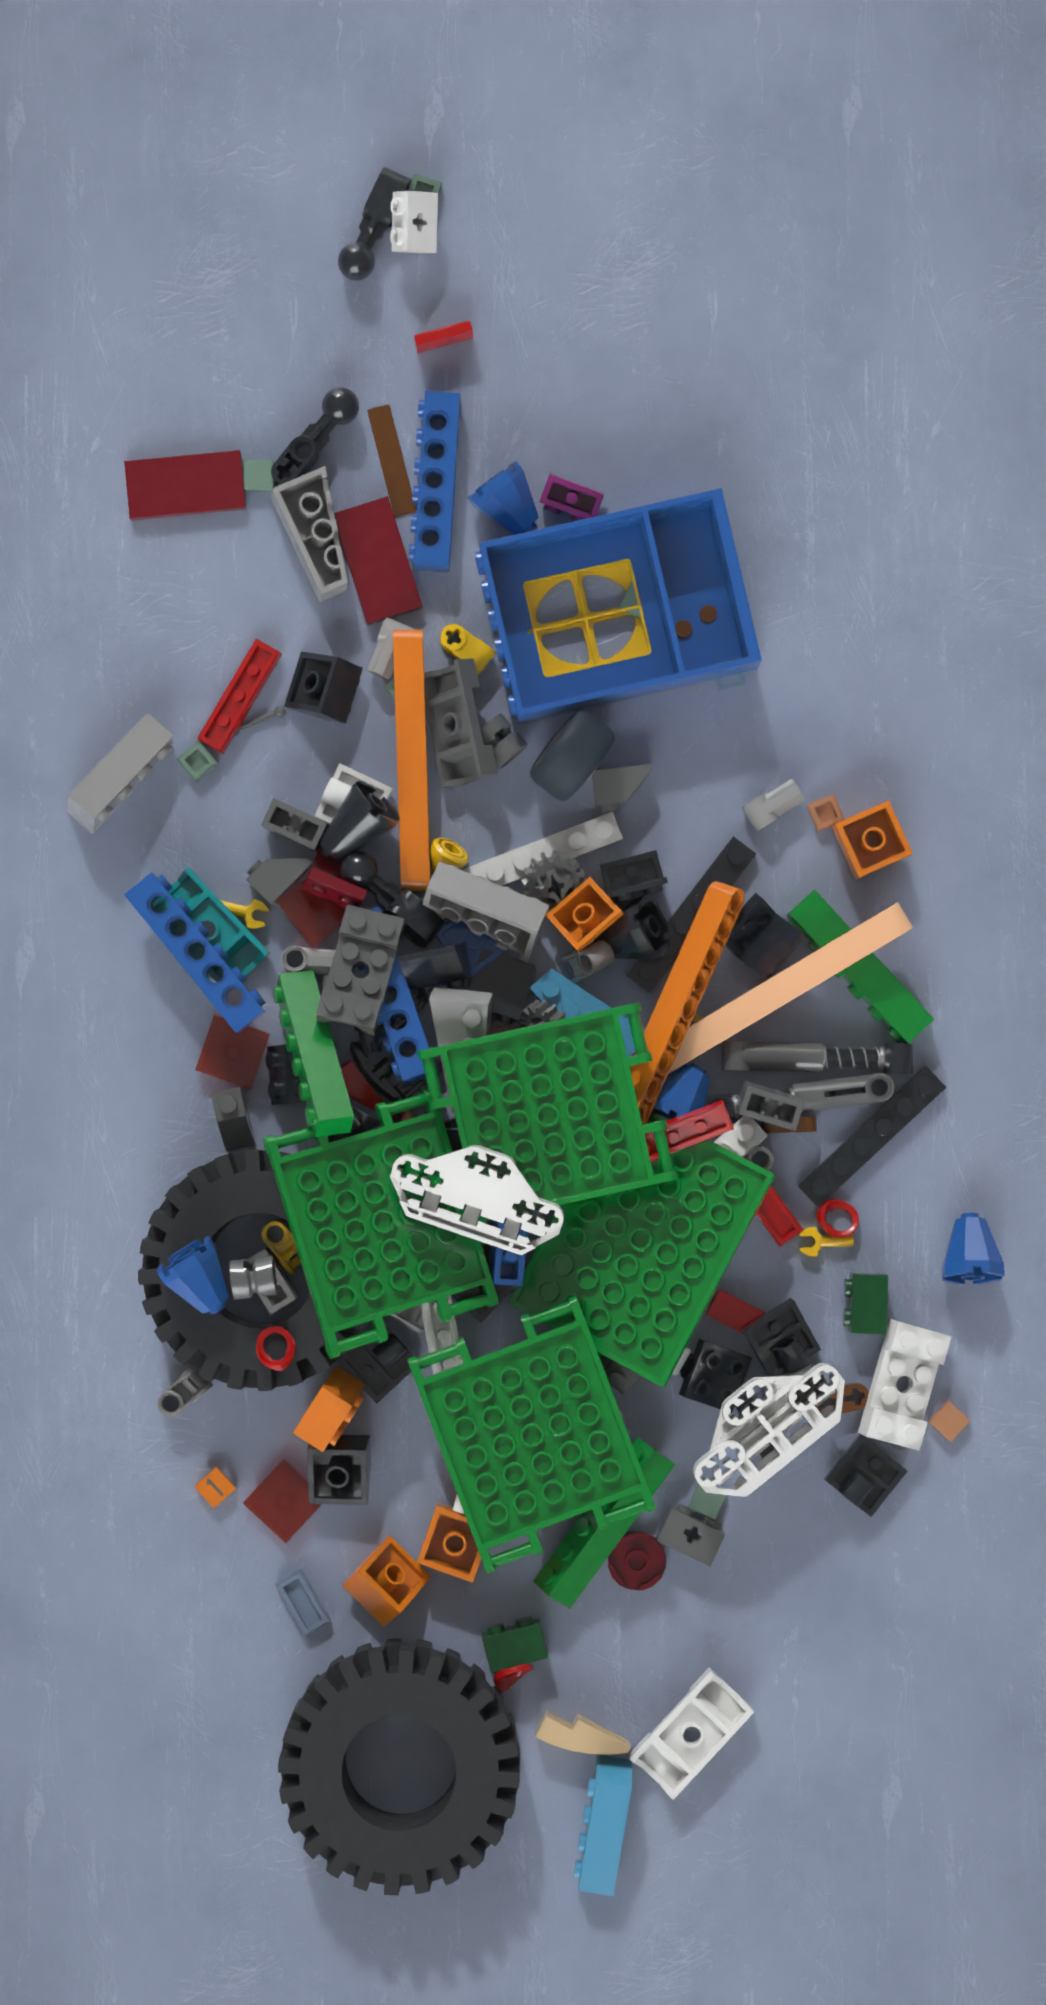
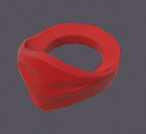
[815,1199,859,1238]
[256,1326,296,1371]
[493,1663,534,1693]

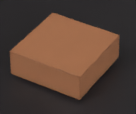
[806,794,845,833]
[928,1400,971,1442]

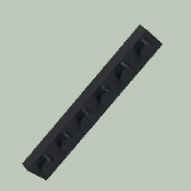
[626,836,756,993]
[797,1066,947,1207]

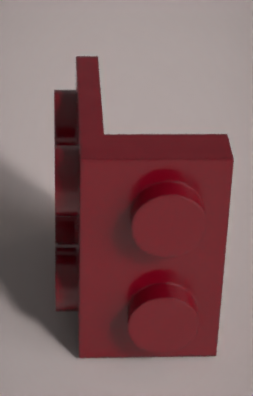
[302,844,376,908]

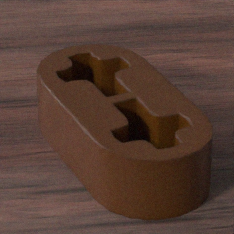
[761,1117,817,1133]
[815,1383,869,1415]

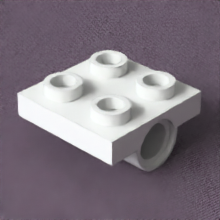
[315,763,393,824]

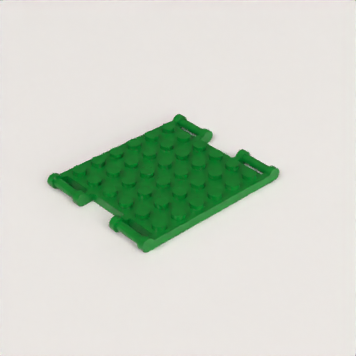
[417,1002,679,1223]
[263,1089,498,1359]
[407,1295,657,1574]

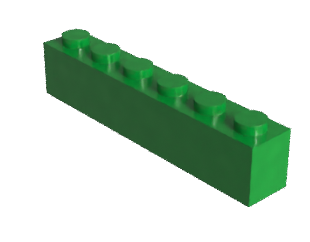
[786,889,935,1044]
[273,970,354,1137]
[533,1437,675,1609]

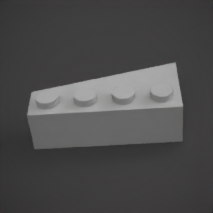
[271,466,348,603]
[67,713,174,834]
[423,862,549,964]
[429,987,493,1113]

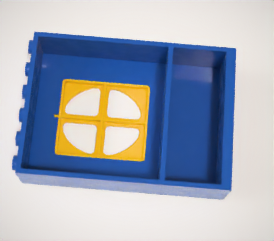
[475,488,762,724]

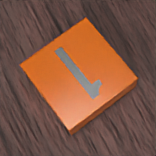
[194,1466,237,1508]

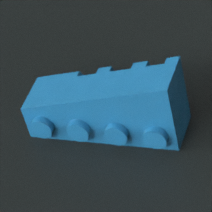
[530,968,645,1057]
[573,1754,632,1896]

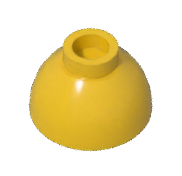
[430,838,469,872]

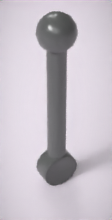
[235,706,286,736]

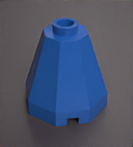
[467,461,539,535]
[652,1063,710,1120]
[941,1212,1005,1284]
[157,1236,229,1314]

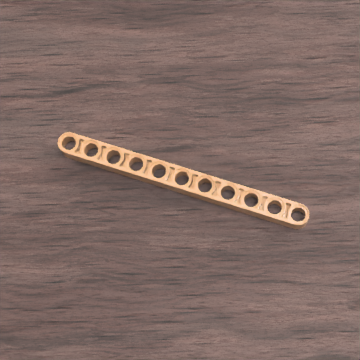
[669,902,913,1073]

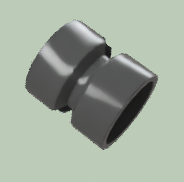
[481,713,528,769]
[229,1256,277,1300]

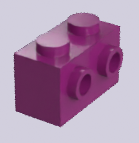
[539,472,605,521]

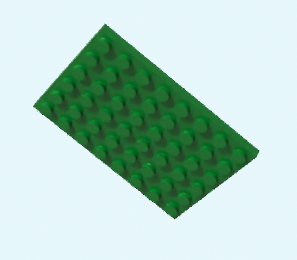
[508,1111,776,1388]

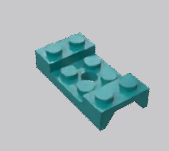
[153,867,271,983]

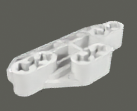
[390,1145,564,1255]
[693,1363,845,1497]

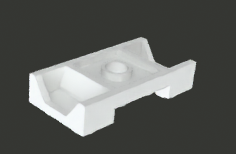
[858,1319,952,1451]
[629,1667,754,1800]

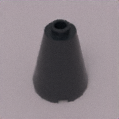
[320,780,400,861]

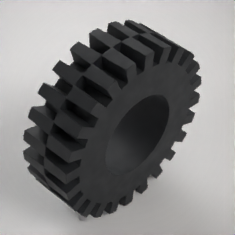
[138,1150,367,1391]
[278,1638,520,1895]

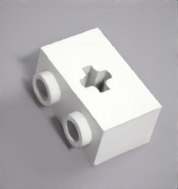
[390,191,438,254]

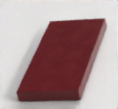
[124,450,246,521]
[334,496,423,625]

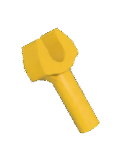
[221,899,270,930]
[798,1227,854,1256]

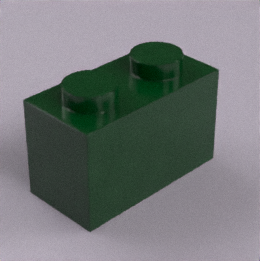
[843,1272,888,1335]
[482,1616,548,1673]

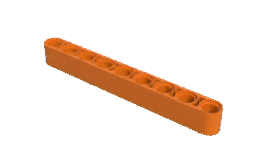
[393,629,431,892]
[630,881,745,1124]

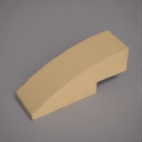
[535,1710,631,1755]

